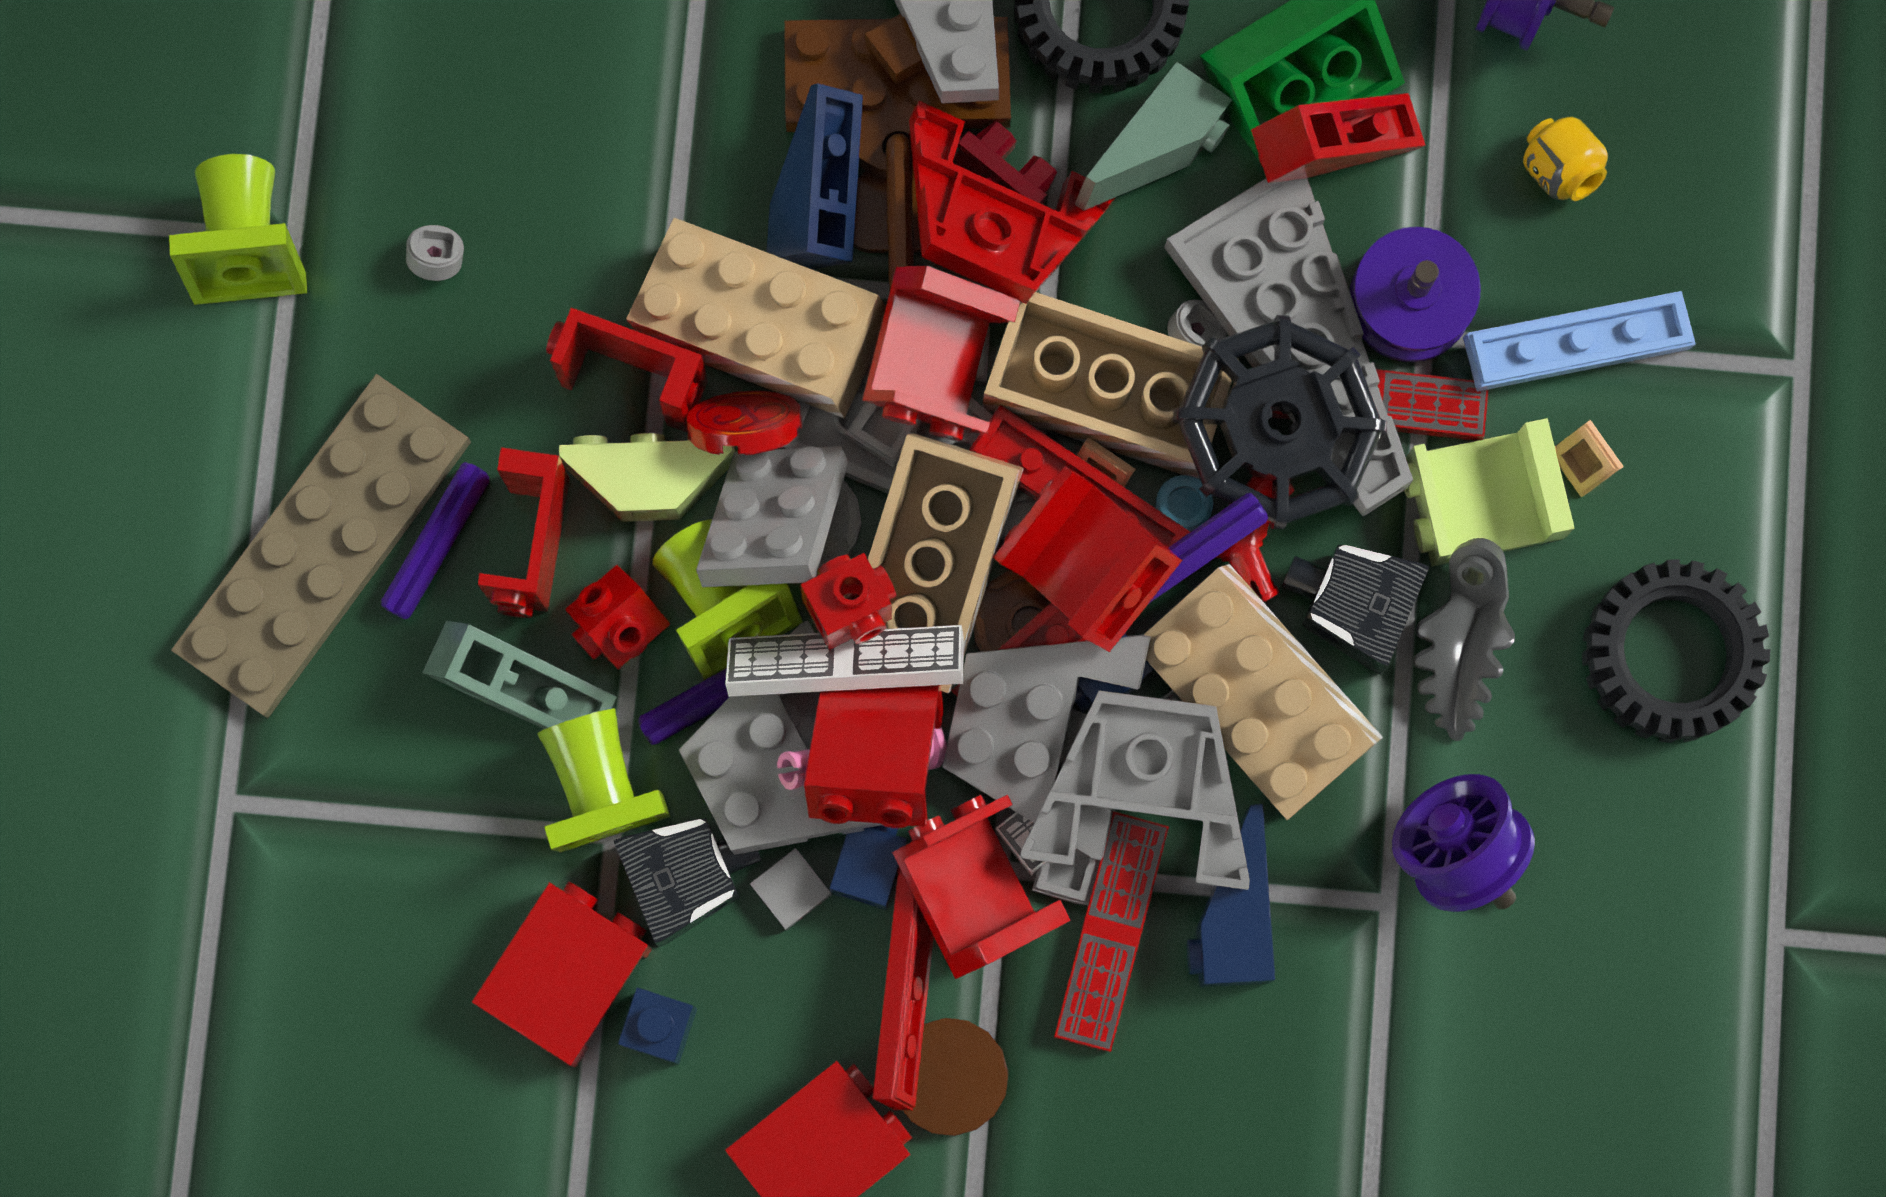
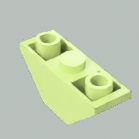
[559,433,735,522]

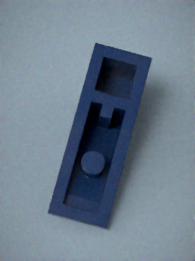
[767,83,863,270]
[1187,804,1275,987]

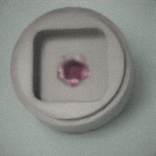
[406,225,464,281]
[1167,300,1227,347]

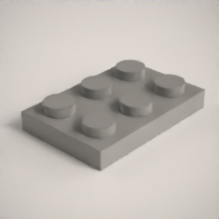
[696,446,848,587]

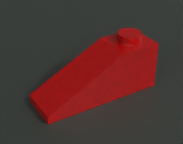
[1251,93,1426,183]

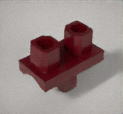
[953,121,1057,205]

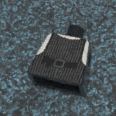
[1281,544,1429,674]
[613,818,762,947]

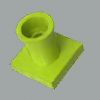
[169,154,307,305]
[652,519,803,680]
[537,708,671,853]

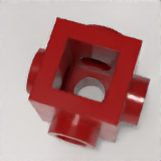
[801,553,897,650]
[565,565,670,670]

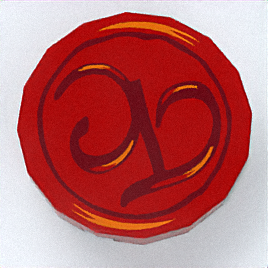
[686,391,802,455]

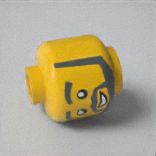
[1523,117,1608,201]

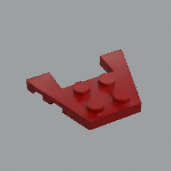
[909,100,1116,304]

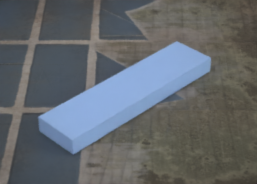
[1463,291,1696,392]

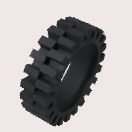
[1014,0,1189,93]
[1582,559,1771,743]

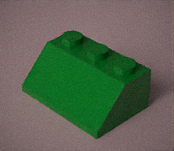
[1200,0,1405,164]

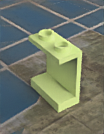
[1404,418,1575,566]

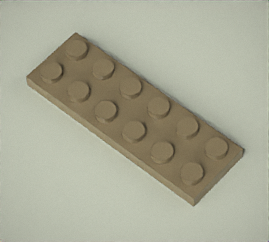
[171,374,471,719]

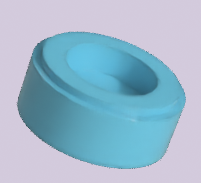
[1155,475,1213,532]

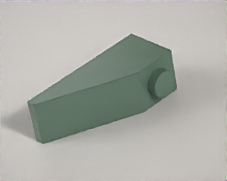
[1075,62,1232,210]
[422,621,617,729]

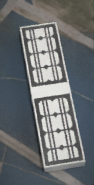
[725,625,964,697]

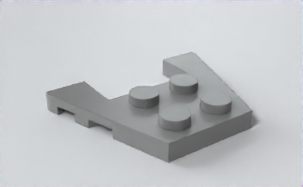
[679,620,882,855]
[943,635,1151,860]
[1020,690,1250,890]

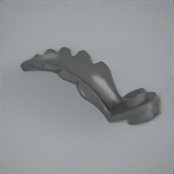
[1413,538,1515,741]

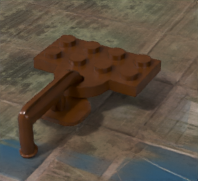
[785,17,1011,293]

